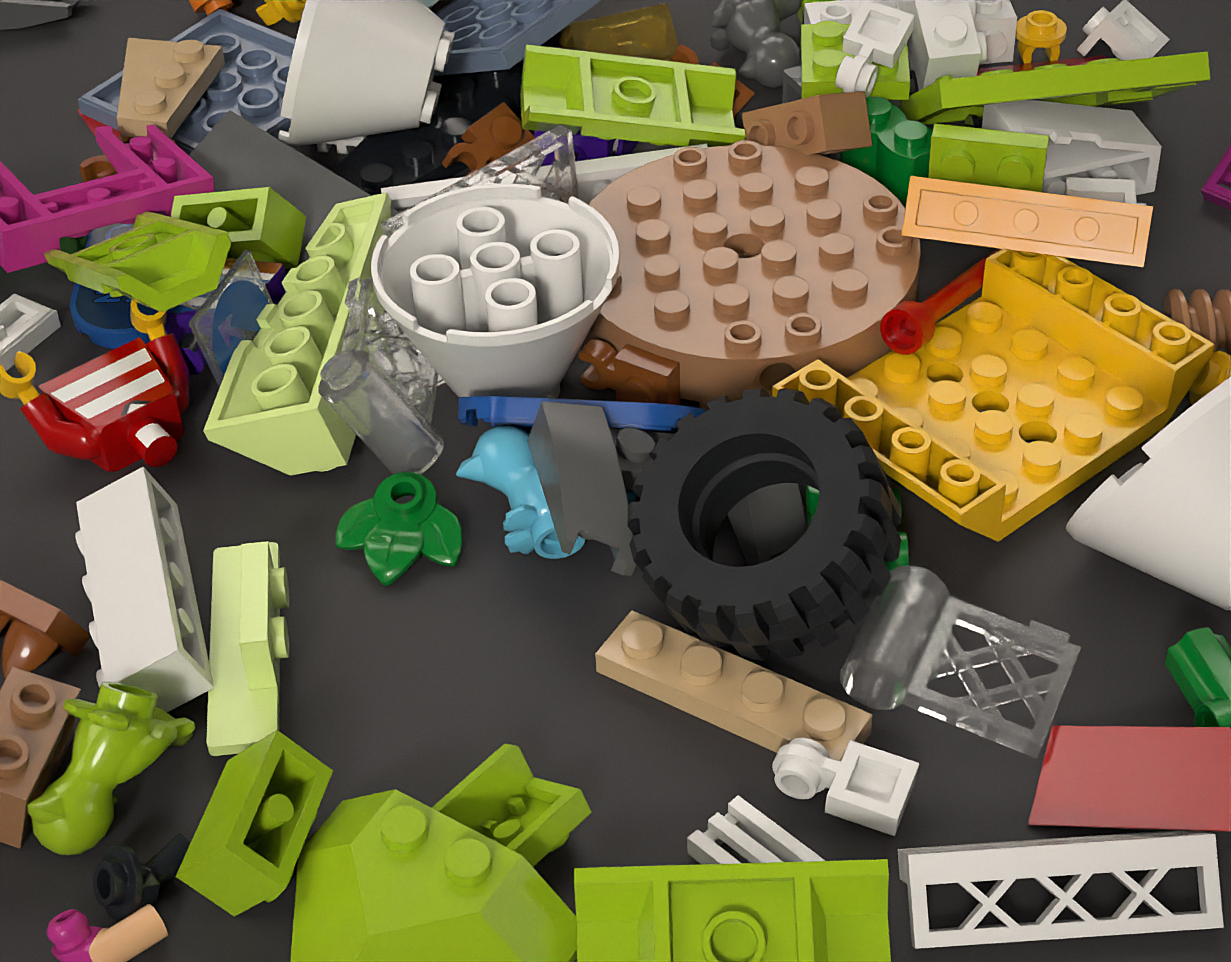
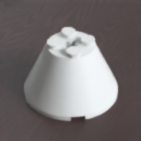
[279,0,455,147]
[371,184,620,399]
[1066,377,1231,611]

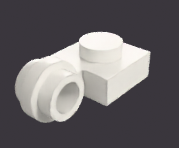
[835,0,915,98]
[772,738,919,836]

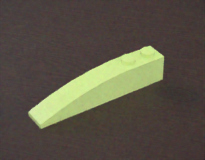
[203,192,391,476]

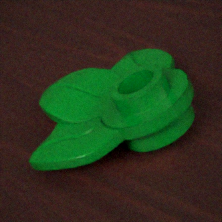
[335,472,463,587]

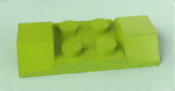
[520,44,746,147]
[44,211,231,312]
[574,859,891,962]

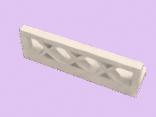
[898,830,1224,949]

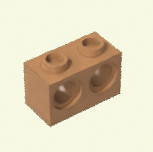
[742,91,872,156]
[0,666,81,849]

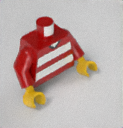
[0,300,190,472]

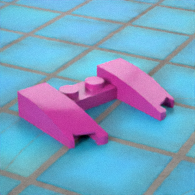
[0,125,215,273]

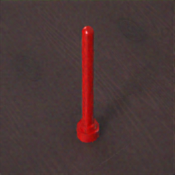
[880,249,1001,355]

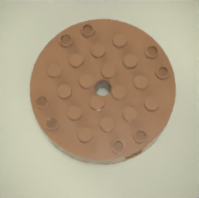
[583,140,921,410]

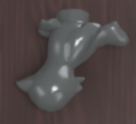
[710,0,802,88]

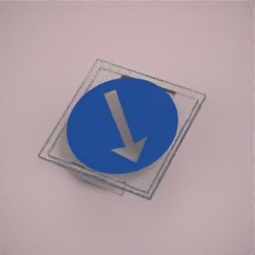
[185,250,273,388]

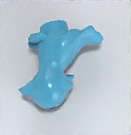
[456,426,637,559]

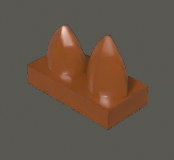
[0,580,91,678]

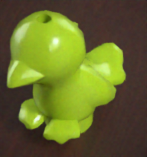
[27,682,195,855]

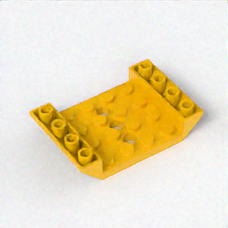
[772,249,1215,542]

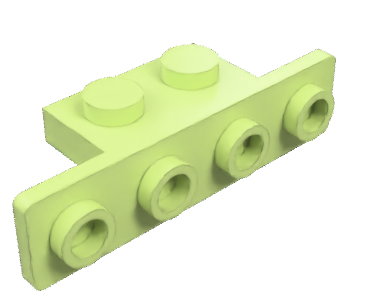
[206,541,289,756]

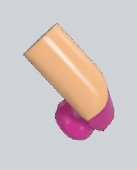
[46,904,168,962]

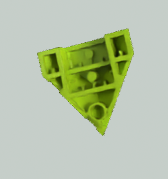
[290,789,577,962]

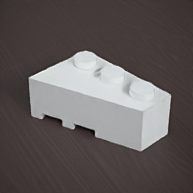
[982,100,1162,195]

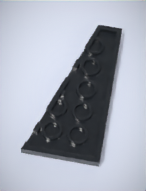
[332,63,530,196]

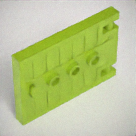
[900,51,1210,125]

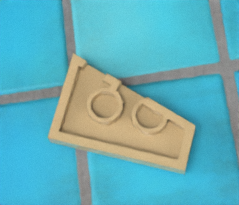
[117,38,225,139]

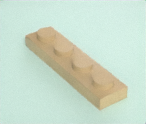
[595,610,872,762]

